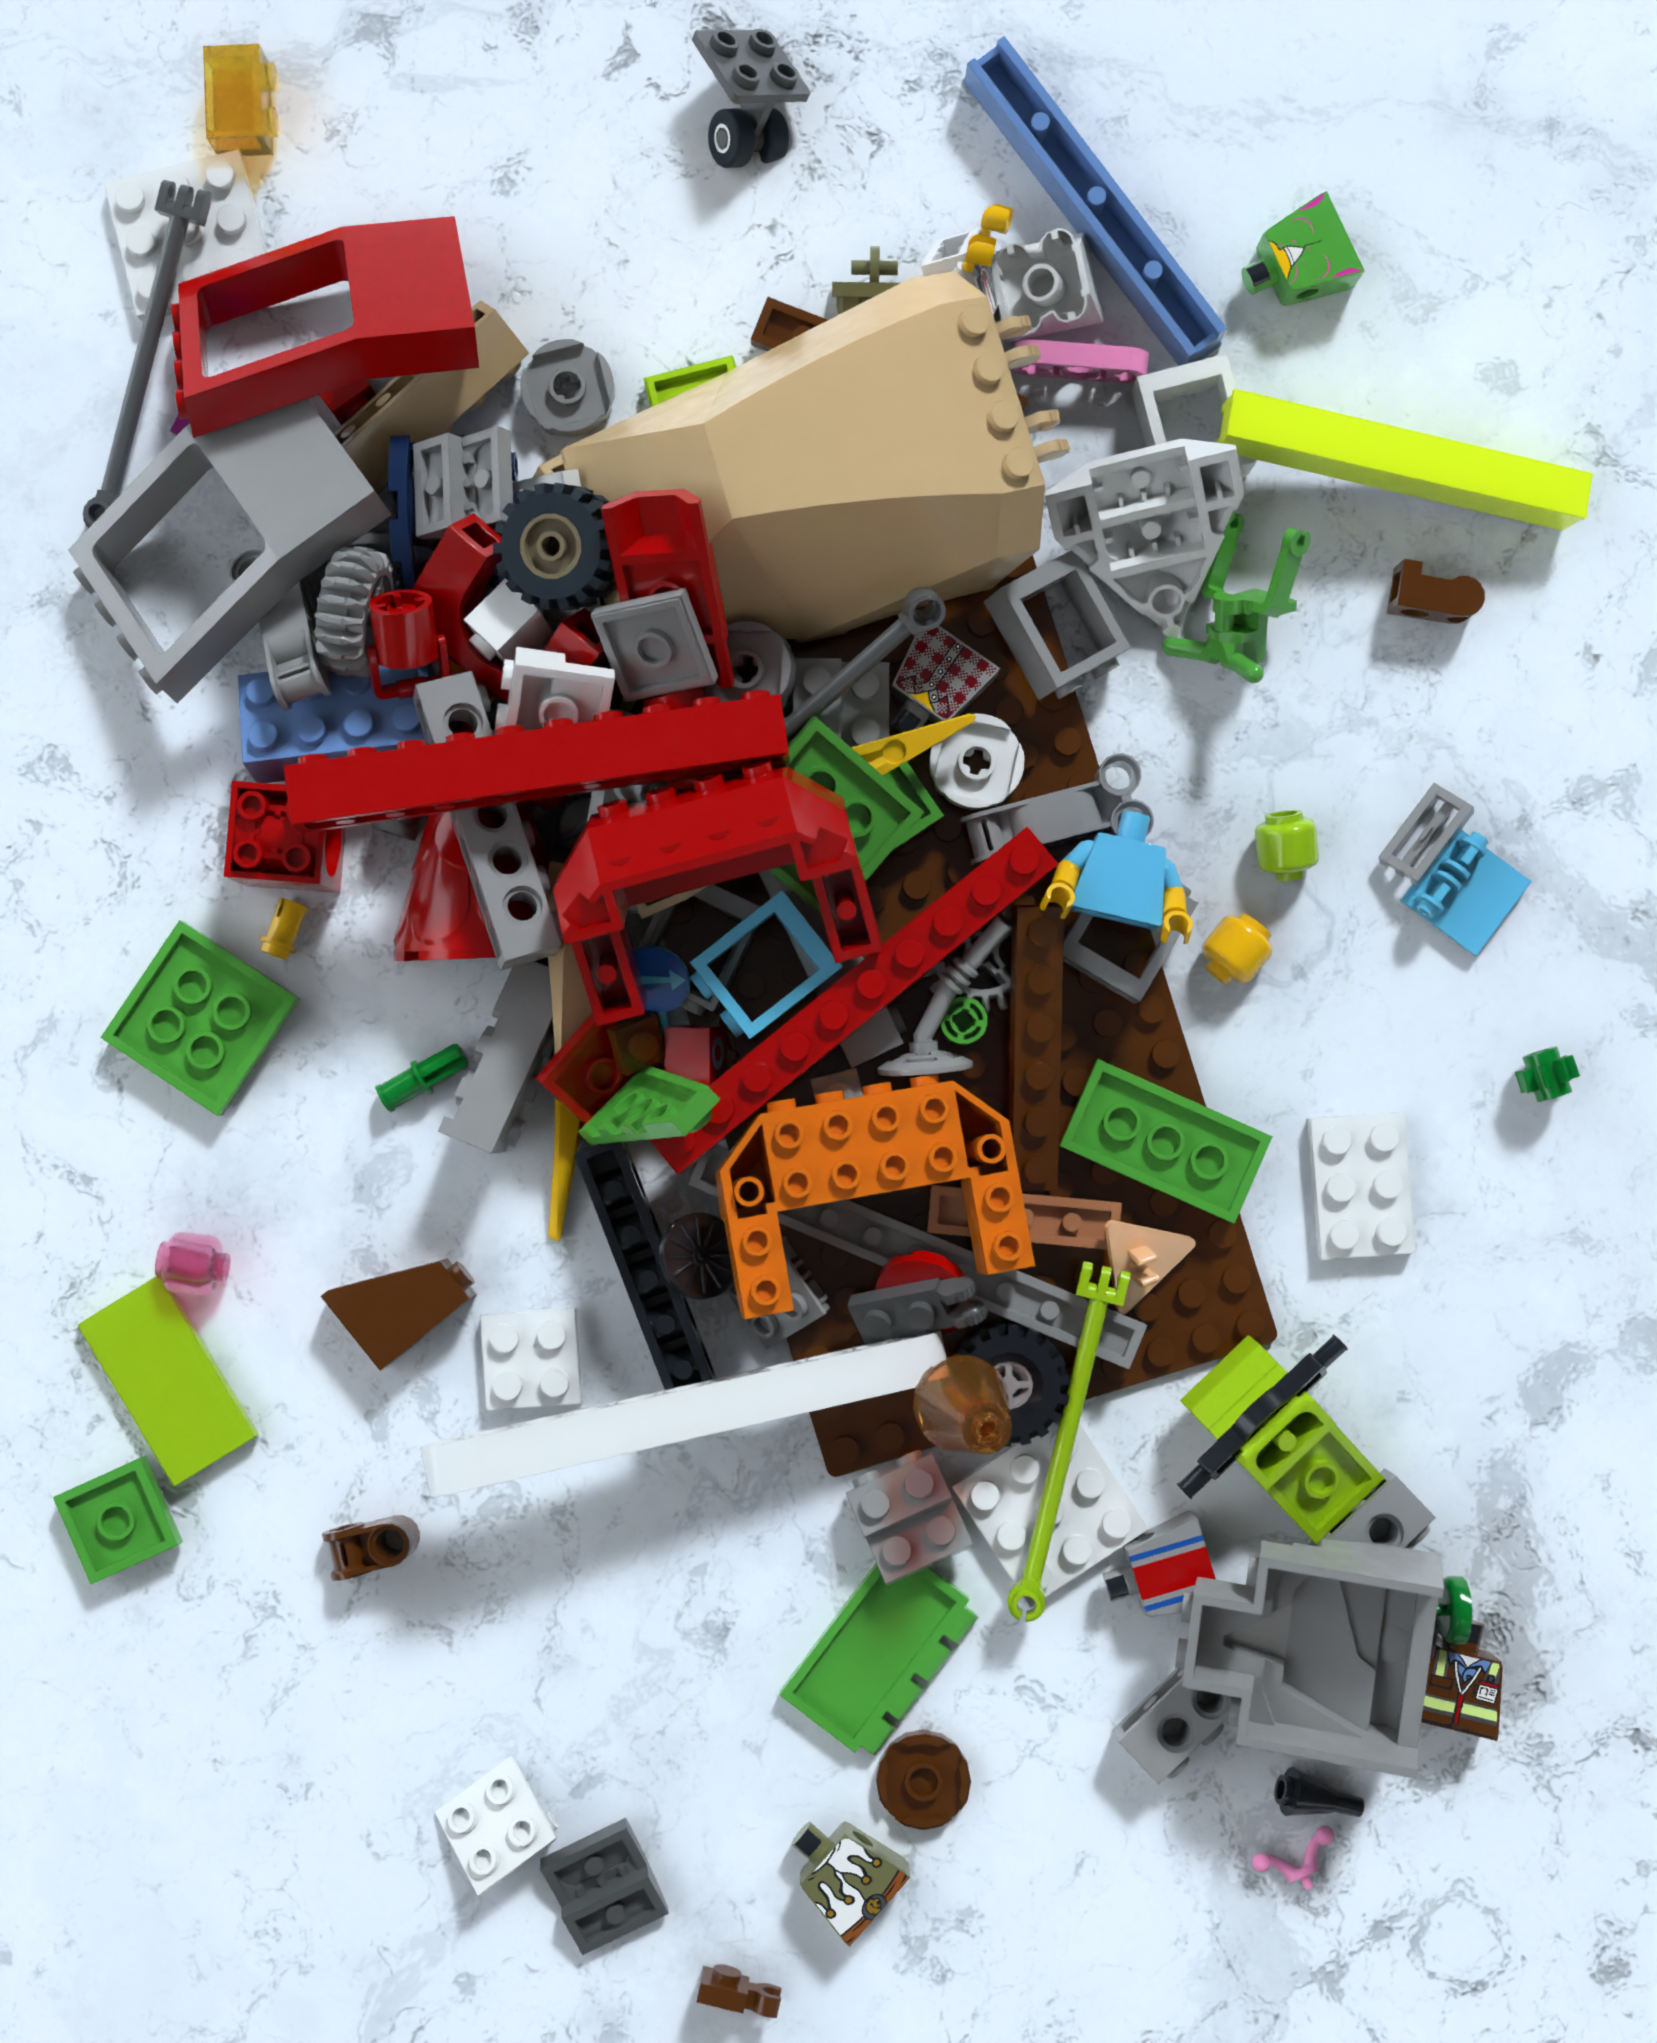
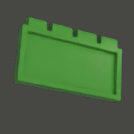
[779,1563,979,1755]

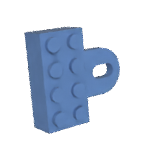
[238,593,437,783]

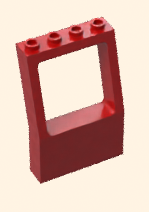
[171,216,479,438]

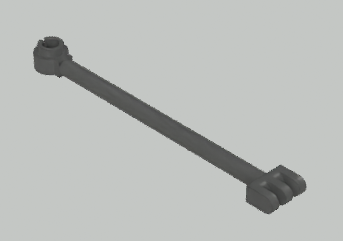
[83,180,212,528]
[724,587,946,779]

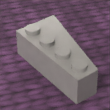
[437,961,554,1154]

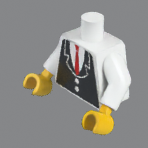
[921,204,1013,315]

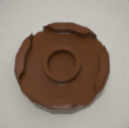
[876,1729,971,1830]

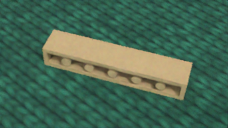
[333,300,529,496]

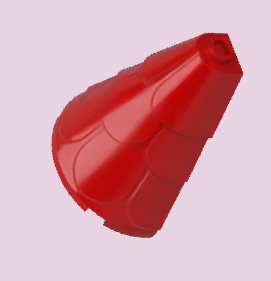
[393,721,553,961]

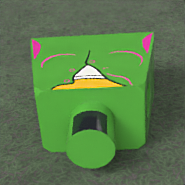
[1241,191,1365,306]

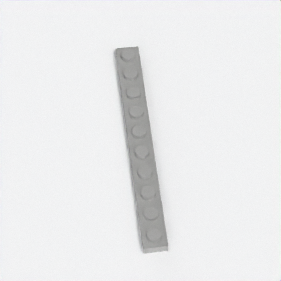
[688,1145,1147,1369]

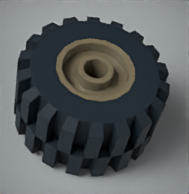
[493,483,616,610]

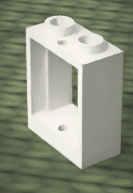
[1131,353,1257,481]

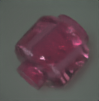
[155,1231,231,1296]

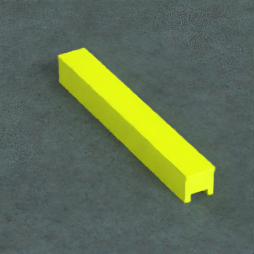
[1216,389,1593,531]

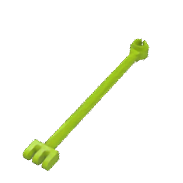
[1007,1261,1131,1622]

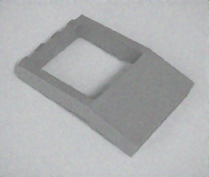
[68,399,392,704]

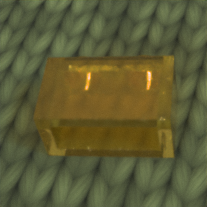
[203,44,280,156]

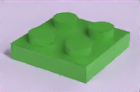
[53,1455,183,1584]

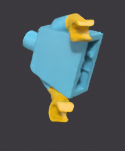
[1040,811,1193,944]

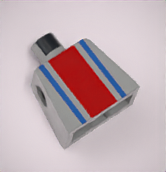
[1102,1511,1216,1616]

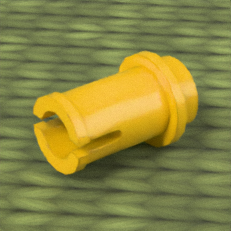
[259,897,309,960]

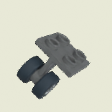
[692,29,811,168]

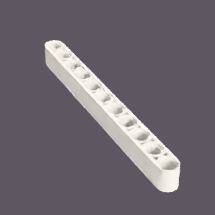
[420,1330,951,1497]

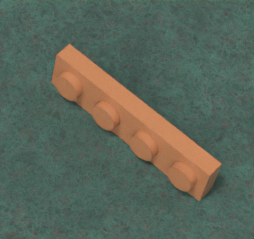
[927,1184,1122,1250]

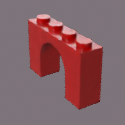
[412,513,608,704]

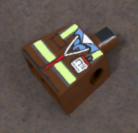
[1421,1620,1503,1741]

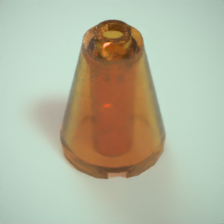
[913,1355,1012,1454]

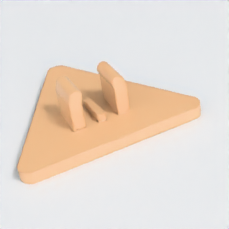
[1105,1220,1196,1314]

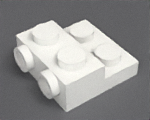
[494,647,615,732]

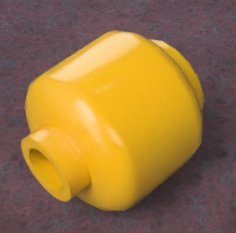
[1202,913,1272,985]

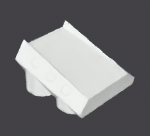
[990,228,1104,343]

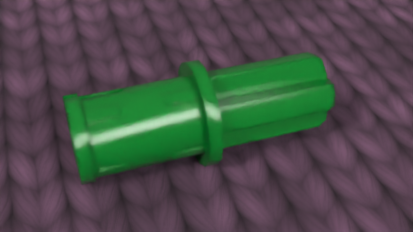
[375,1044,469,1112]

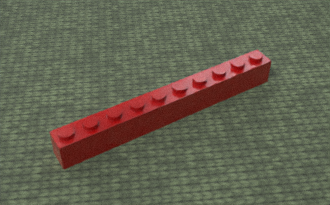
[283,690,790,834]
[649,826,1058,1175]

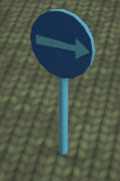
[633,945,690,1046]

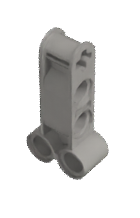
[229,550,333,711]
[960,753,1154,865]

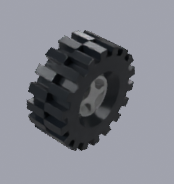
[947,1321,1070,1447]

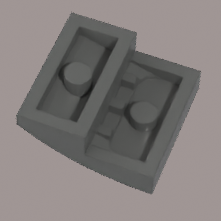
[540,1818,669,1955]

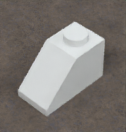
[464,578,554,662]

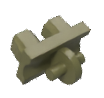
[832,246,900,315]

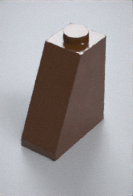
[320,1258,477,1371]

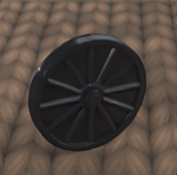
[659,1212,734,1300]

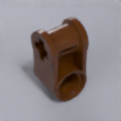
[322,1515,420,1581]

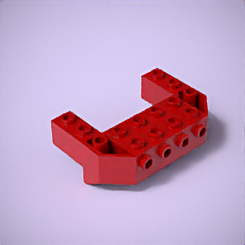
[553,760,883,1026]

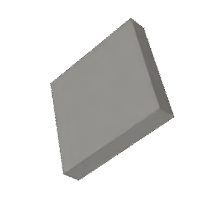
[591,588,718,702]

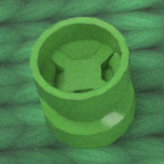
[938,997,987,1045]

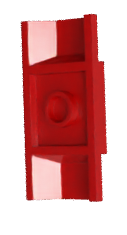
[601,488,734,689]

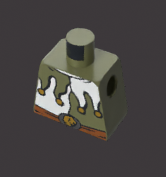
[791,1821,910,1947]

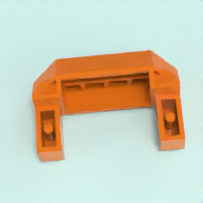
[715,1074,1035,1319]

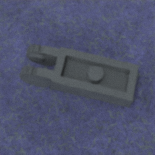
[847,1276,988,1344]

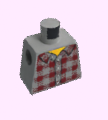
[890,626,1000,733]

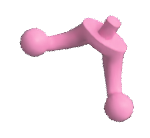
[1252,1826,1334,1890]

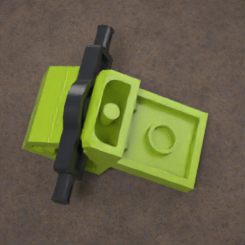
[1177,1334,1385,1544]

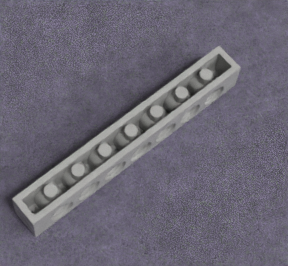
[1113,1468,1436,1785]

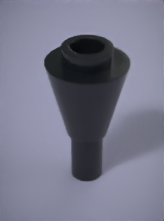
[1274,1767,1364,1817]

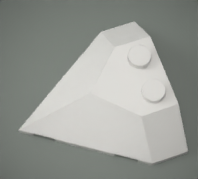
[1044,438,1245,638]

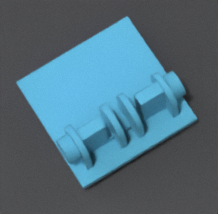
[1400,830,1532,956]

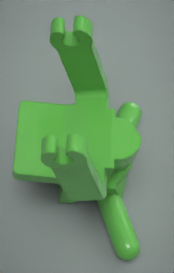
[1162,513,1310,683]

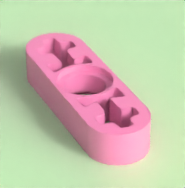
[1013,339,1149,383]

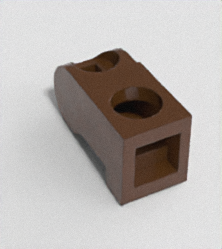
[1387,559,1485,624]

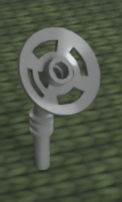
[877,916,1011,1076]

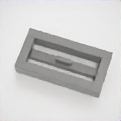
[1378,783,1474,887]

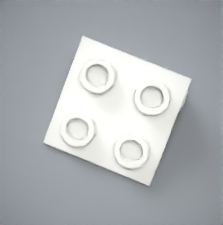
[434,1756,559,1896]

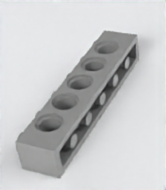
[413,671,563,971]

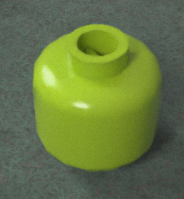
[1255,810,1319,881]

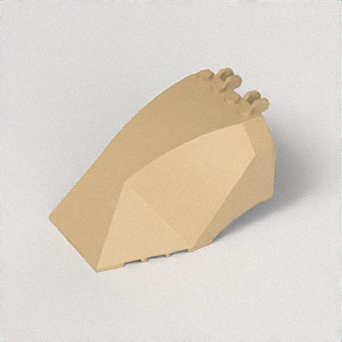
[560,271,1070,643]

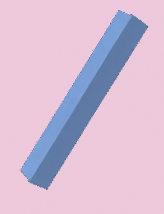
[963,36,1227,366]

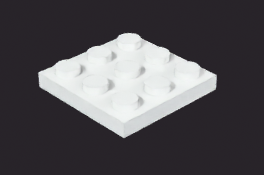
[104,149,267,322]
[951,1412,1149,1607]

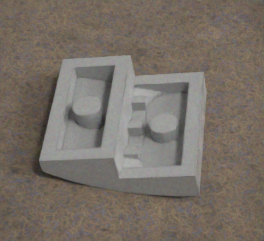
[413,426,513,539]

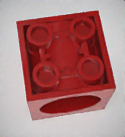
[224,781,346,893]

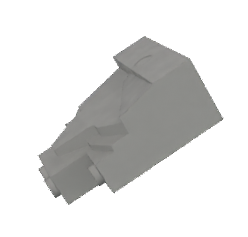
[1175,1539,1444,1779]

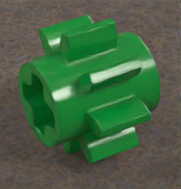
[1515,1046,1580,1102]

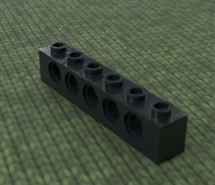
[574,1142,717,1390]

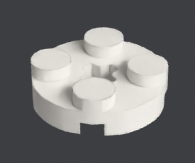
[929,714,1024,810]

